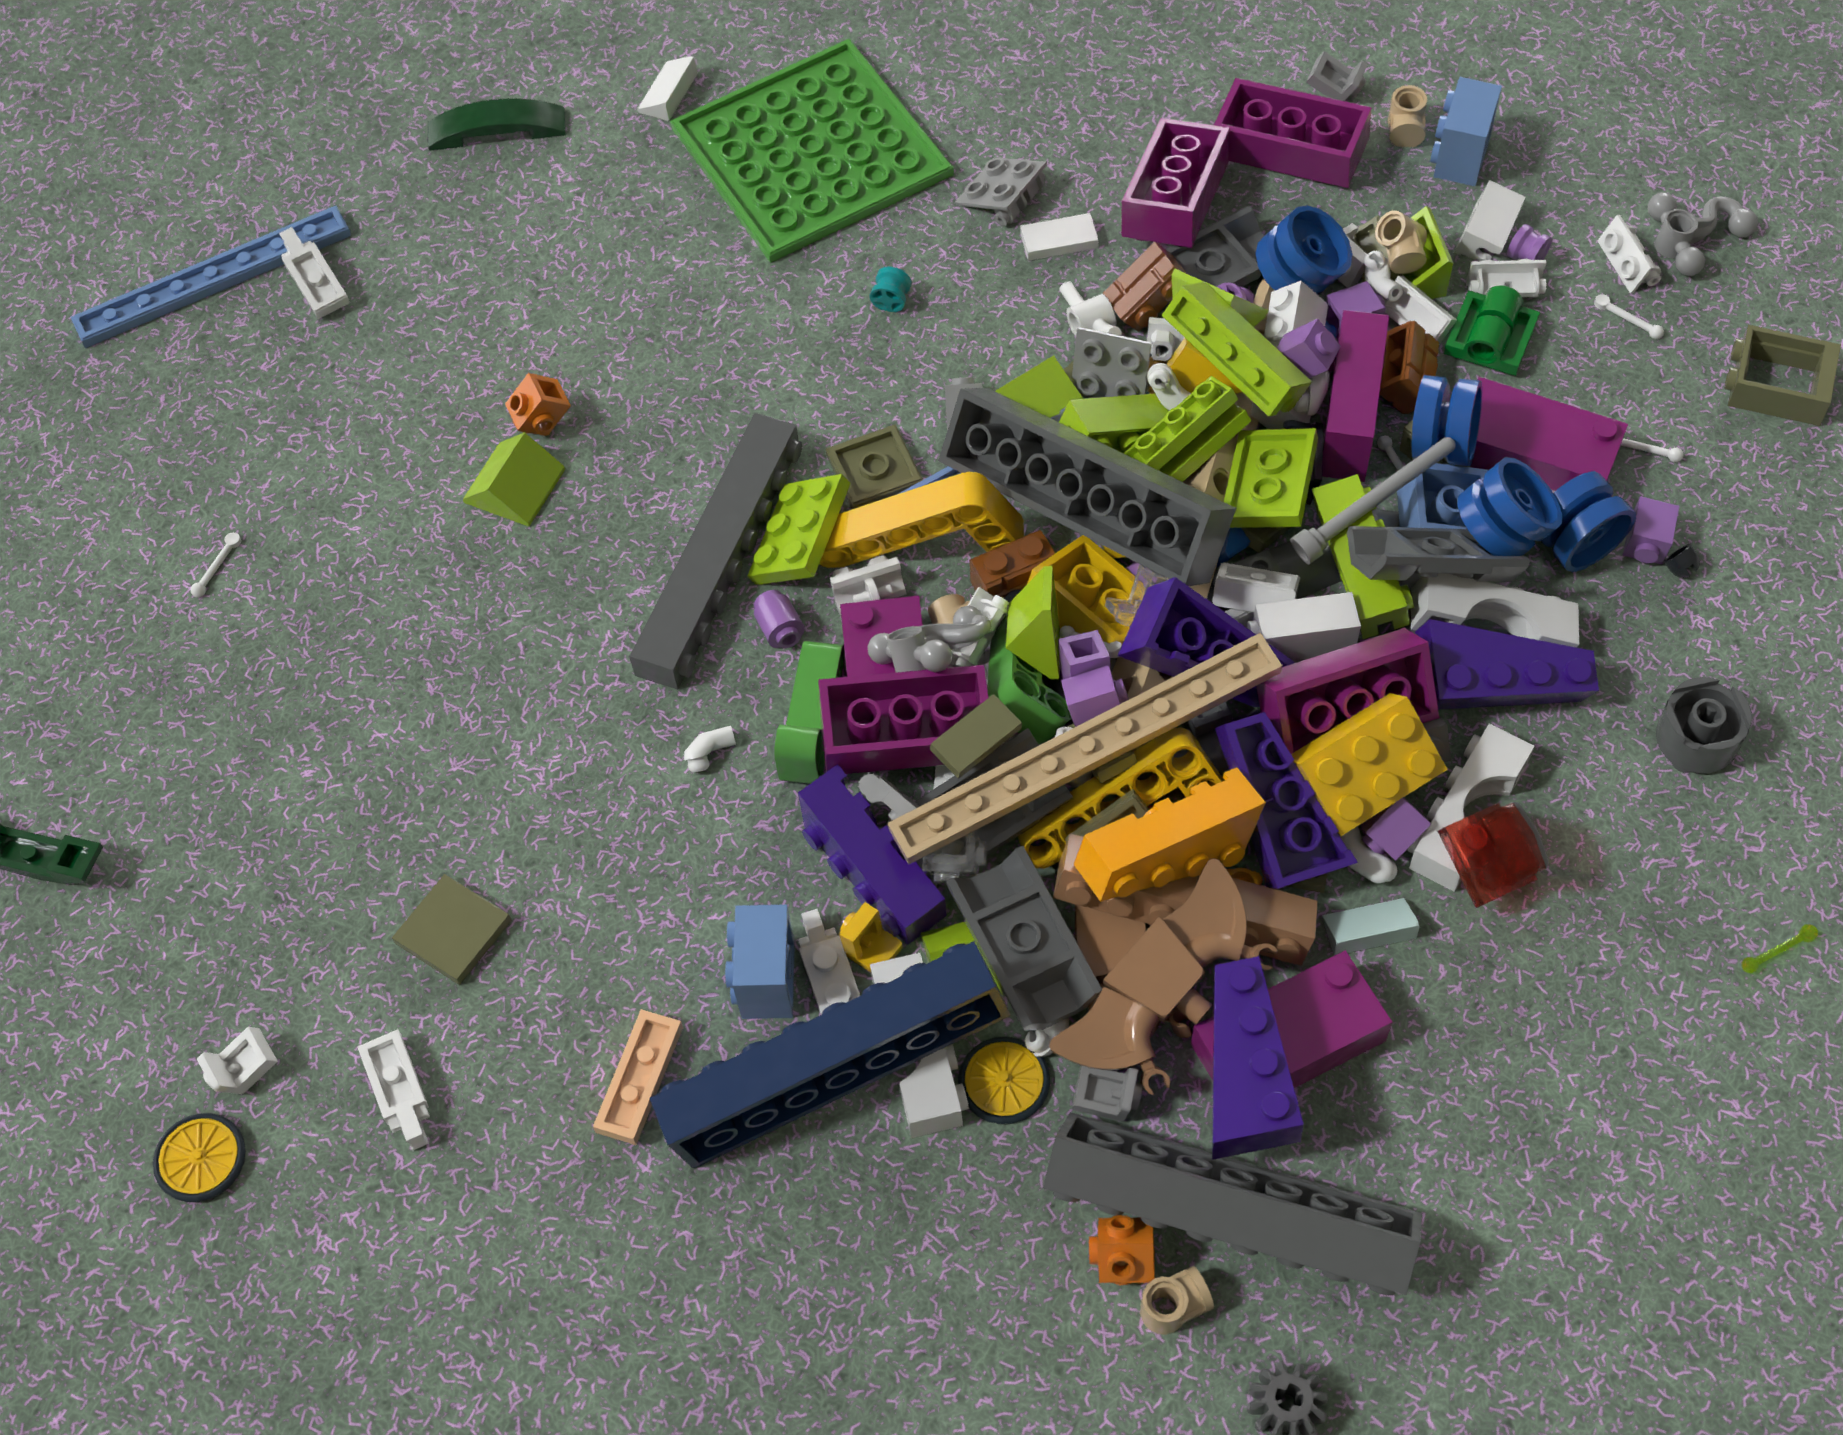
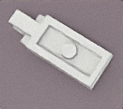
[279,227,350,319]
[798,909,860,1015]
[358,1029,430,1151]

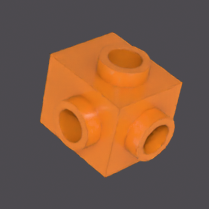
[505,373,571,436]
[1089,1215,1155,1285]

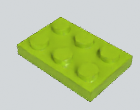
[1224,428,1318,528]
[747,474,851,585]

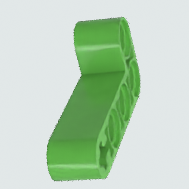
[987,614,1072,745]
[775,641,845,784]

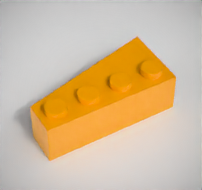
[1074,767,1266,902]

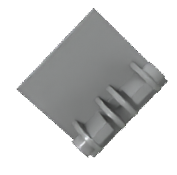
[954,157,1048,226]
[1071,327,1152,398]

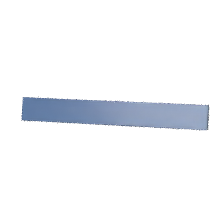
[70,205,351,348]

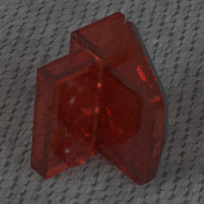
[1437,802,1549,908]

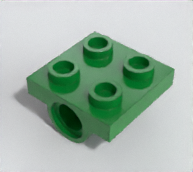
[1444,285,1540,376]

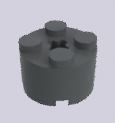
[1656,677,1752,773]

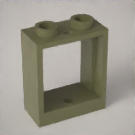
[1724,324,1841,426]

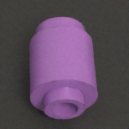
[754,590,805,648]

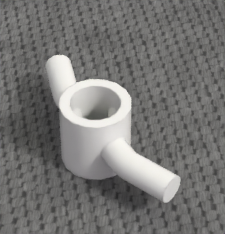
[1060,281,1122,336]

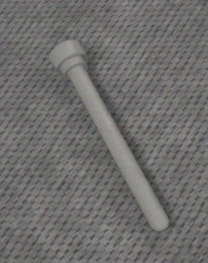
[1290,437,1456,564]

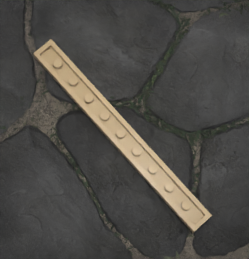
[887,633,1282,865]

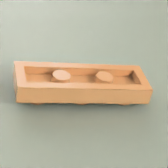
[593,1009,683,1145]

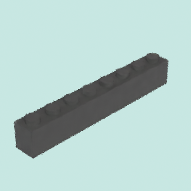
[629,413,802,690]

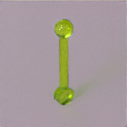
[1741,924,1818,974]

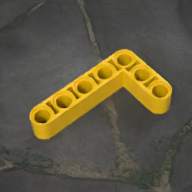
[819,472,1024,568]
[1018,728,1224,869]

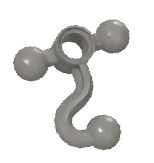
[1647,192,1758,276]
[868,605,991,672]

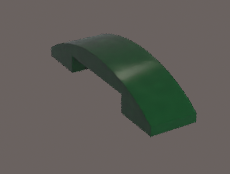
[428,98,566,151]
[0,823,103,884]

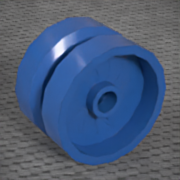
[1256,205,1353,295]
[1412,375,1483,466]
[1457,457,1562,556]
[1541,471,1636,572]

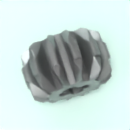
[1247,1361,1328,1435]

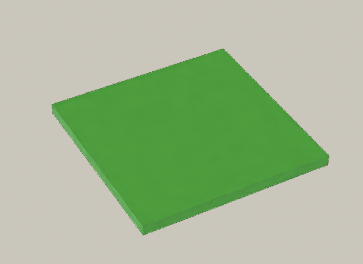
[670,38,954,263]

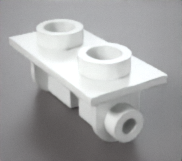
[1597,215,1661,294]
[1466,259,1546,298]
[950,587,1009,667]

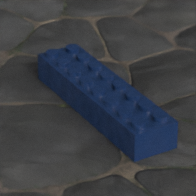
[650,941,1011,1169]

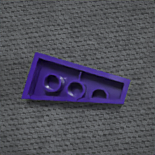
[1117,577,1295,708]
[1415,619,1599,710]
[1215,712,1358,889]
[798,764,947,945]
[1212,956,1304,1160]

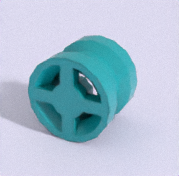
[869,266,912,312]

